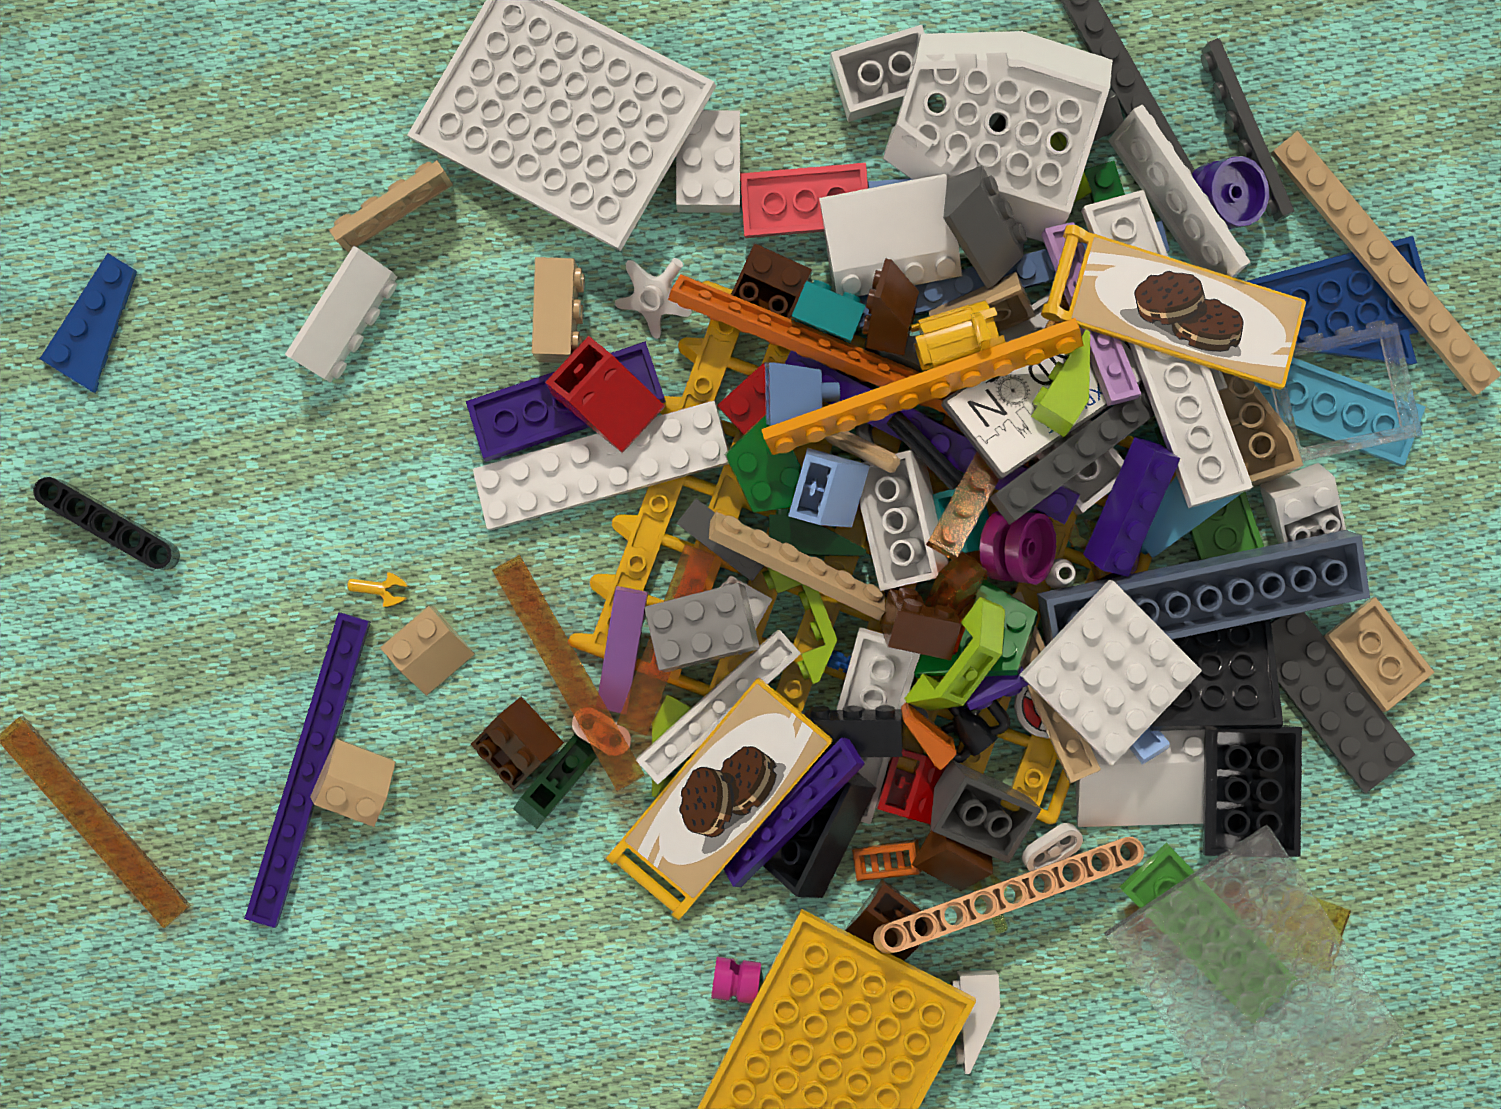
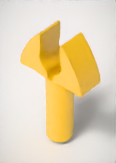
[347,572,409,607]

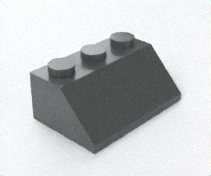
[943,165,1027,289]
[930,760,1041,863]

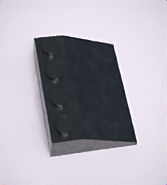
[1203,725,1302,857]

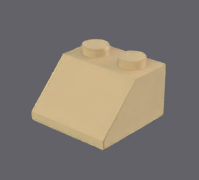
[380,606,475,696]
[310,738,396,827]

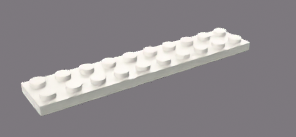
[1081,190,1253,508]

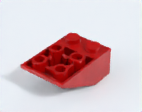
[545,336,665,453]
[876,748,985,825]

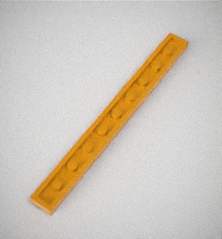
[762,318,1084,455]

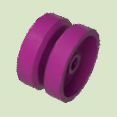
[979,510,1057,585]

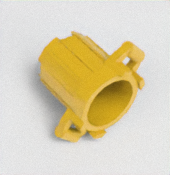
[910,300,1005,371]

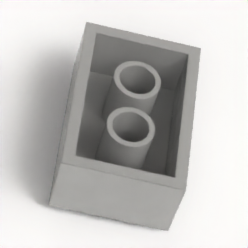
[644,583,760,672]

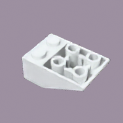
[1260,463,1346,544]

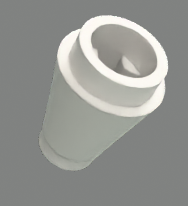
[1045,558,1076,590]

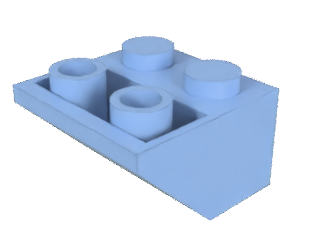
[788,448,870,527]

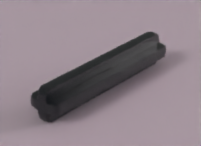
[887,411,964,490]

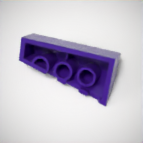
[1083,437,1181,577]

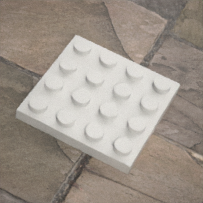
[1020,580,1202,766]

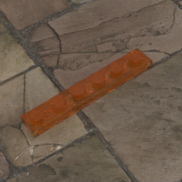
[617,544,715,736]

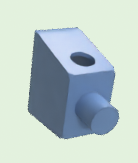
[765,362,840,425]

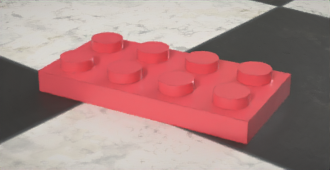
[740,163,868,238]

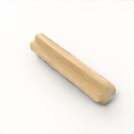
[824,431,900,473]

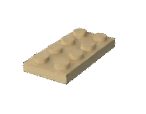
[329,160,453,252]

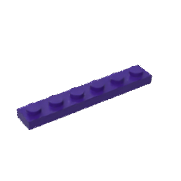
[723,738,865,887]

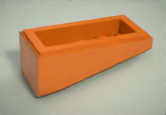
[901,703,956,770]
[852,839,922,881]

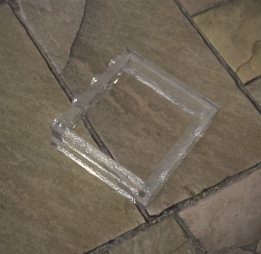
[1271,320,1423,462]

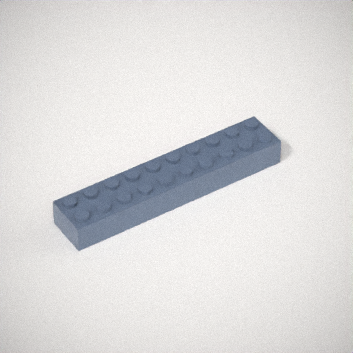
[1037,530,1370,646]

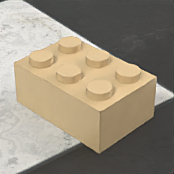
[532,257,585,363]

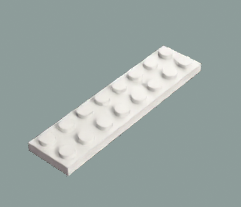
[472,401,729,531]

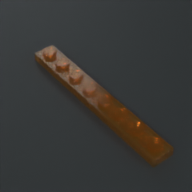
[492,555,645,792]
[0,716,191,928]

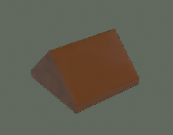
[912,830,993,891]

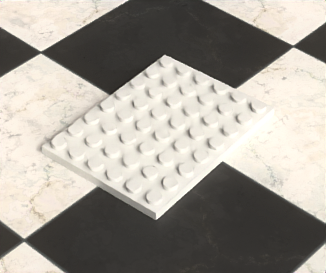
[407,0,716,251]

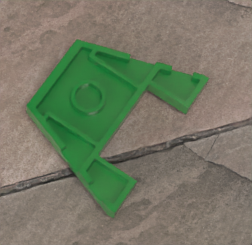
[724,414,801,512]
[914,562,1038,678]

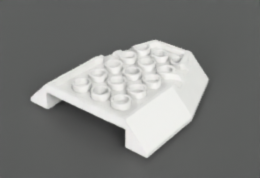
[883,31,1112,242]

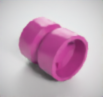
[711,956,761,1004]

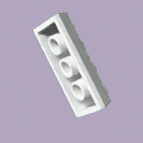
[285,246,397,383]
[859,450,952,591]

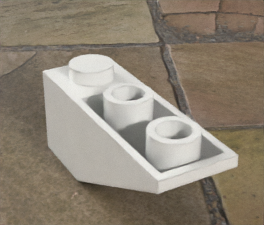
[952,969,1000,1074]

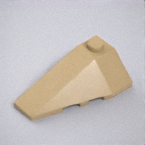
[1218,372,1304,487]

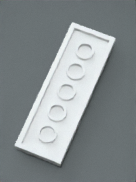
[1108,104,1250,277]
[836,627,920,824]

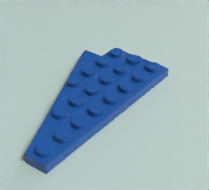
[1246,236,1428,366]

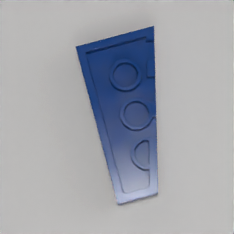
[39,253,137,393]

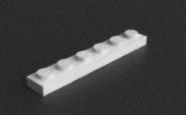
[635,629,801,784]

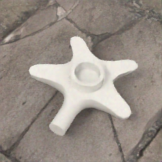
[615,258,692,339]

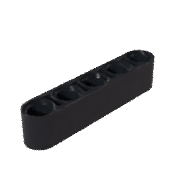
[33,477,180,570]

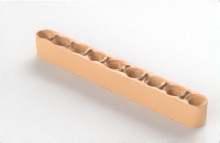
[873,837,1144,954]

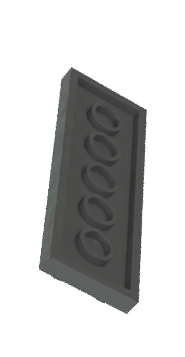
[1271,612,1415,794]

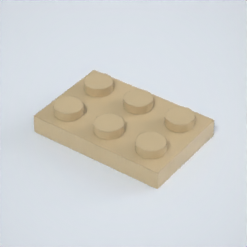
[1324,597,1435,712]

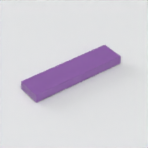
[596,586,649,714]

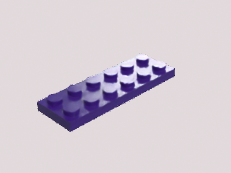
[466,341,666,462]

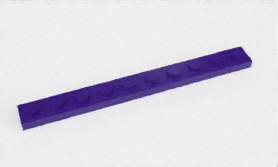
[785,351,1080,524]
[244,612,371,928]

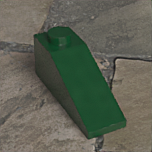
[769,509,866,557]
[513,733,601,829]

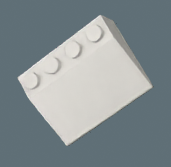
[819,174,962,296]
[1075,730,1205,827]

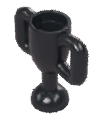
[940,699,1011,763]

